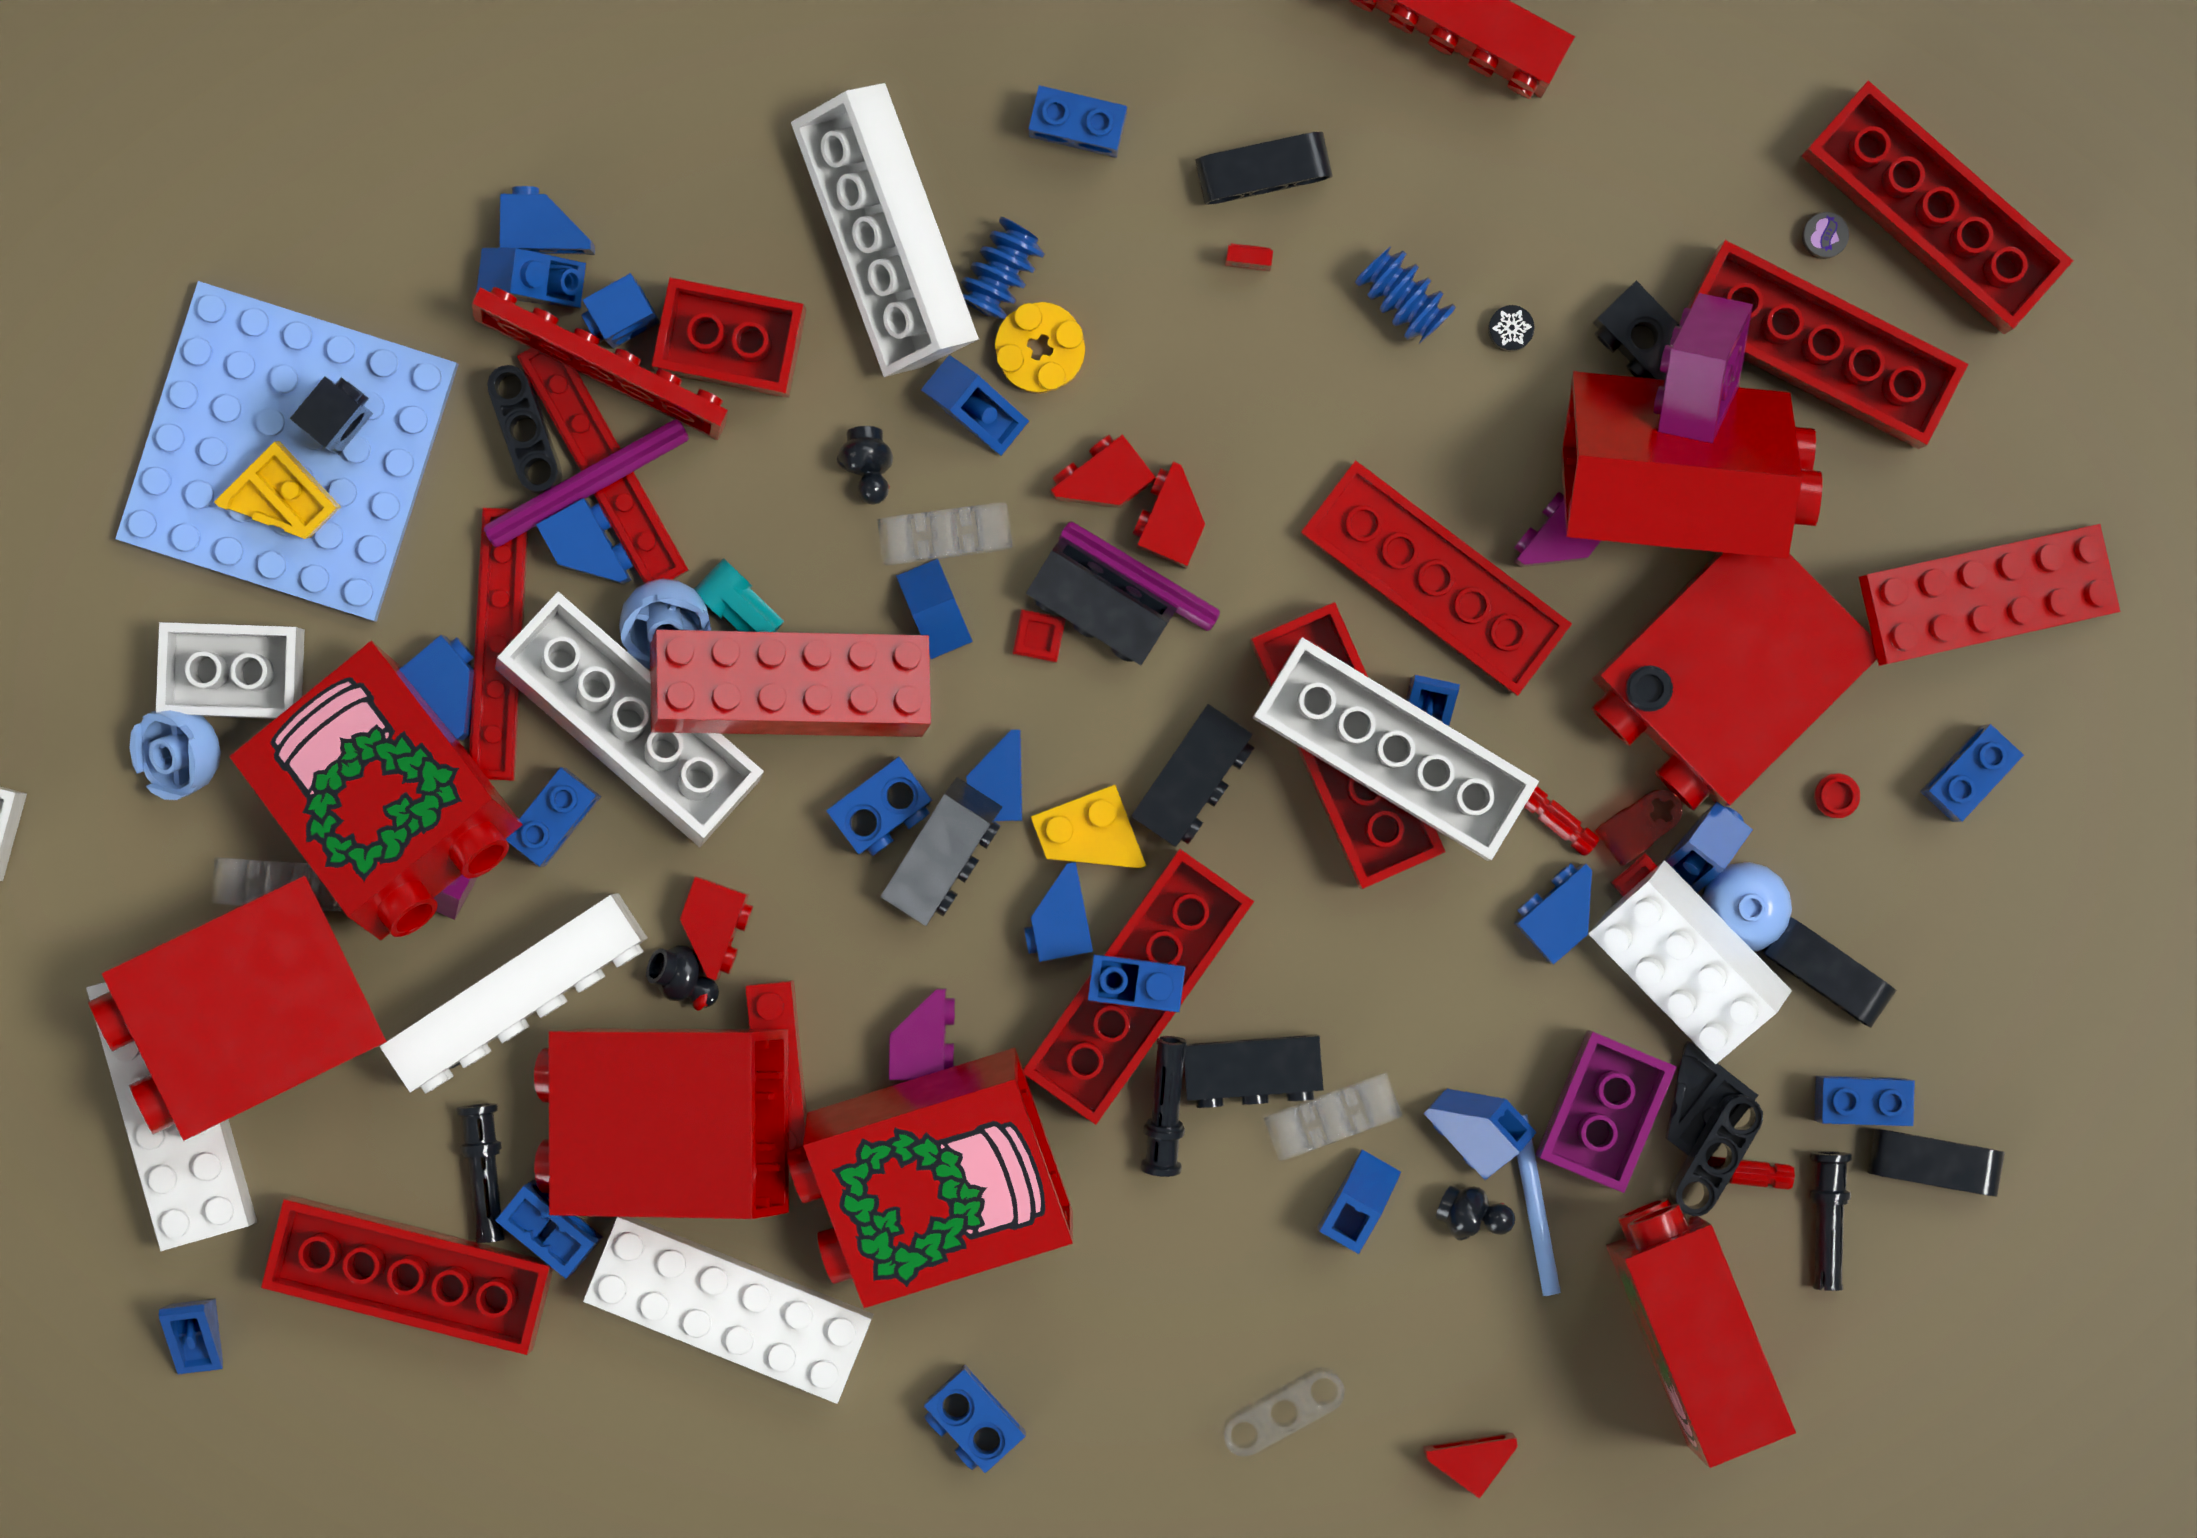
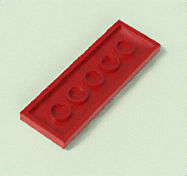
[472,287,728,440]
[1300,460,1572,697]
[1858,524,2121,666]

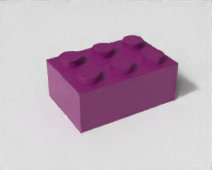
[1654,293,1753,443]
[1535,1030,1677,1193]

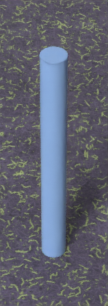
[1517,1114,1561,1296]

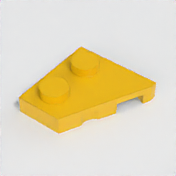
[214,441,341,539]
[1031,785,1146,868]

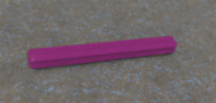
[484,419,689,547]

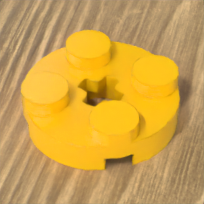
[995,302,1085,394]

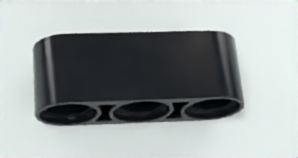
[1195,132,1333,205]
[487,365,563,494]
[1763,917,1897,1028]
[1670,1094,1763,1216]
[1868,1128,2005,1197]

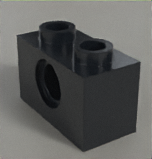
[1593,280,1680,380]
[290,376,373,455]

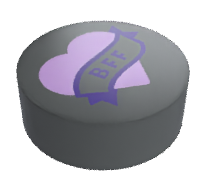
[1802,212,1849,259]

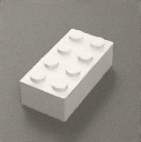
[1589,860,1792,1065]

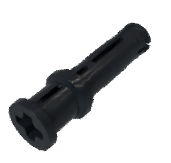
[1141,1036,1186,1177]
[456,1103,505,1243]
[1810,1151,1852,1291]

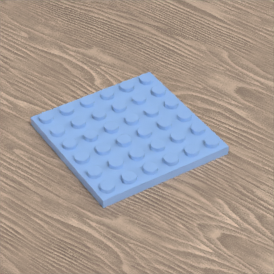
[115,281,459,622]

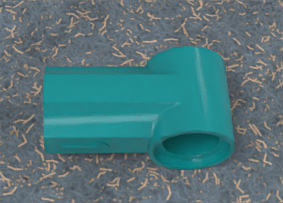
[694,558,785,632]

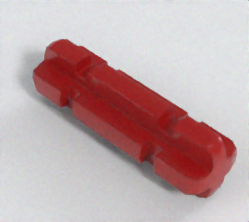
[1524,786,1600,856]
[1707,1156,1795,1190]

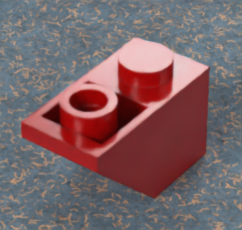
[1051,434,1156,508]
[1133,461,1205,569]
[680,876,754,980]

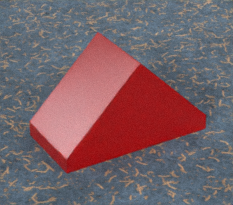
[1423,1433,1518,1499]

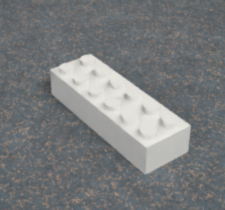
[791,83,979,377]
[495,592,764,847]
[1252,637,1539,861]
[380,893,648,1094]
[86,982,257,1251]
[583,1217,874,1404]

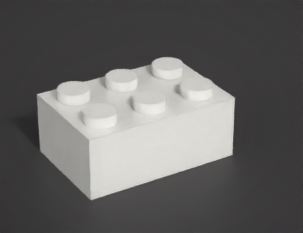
[156,622,305,719]

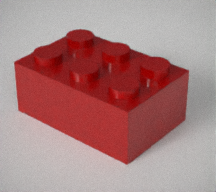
[652,277,807,398]

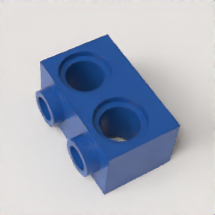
[1028,85,1127,158]
[581,273,660,349]
[1920,724,2024,822]
[826,757,933,856]
[506,767,601,867]
[1814,1075,1915,1126]
[495,1180,603,1279]
[924,1365,1026,1473]

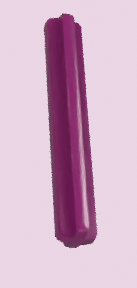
[1059,522,1220,631]

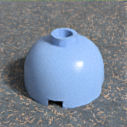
[619,578,711,669]
[129,710,221,800]
[1701,862,1792,951]

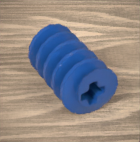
[961,217,1045,319]
[1355,246,1456,345]

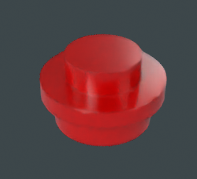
[1814,773,1860,818]

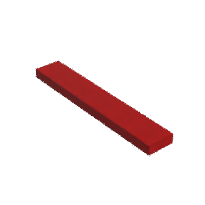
[517,348,690,584]
[469,508,528,781]

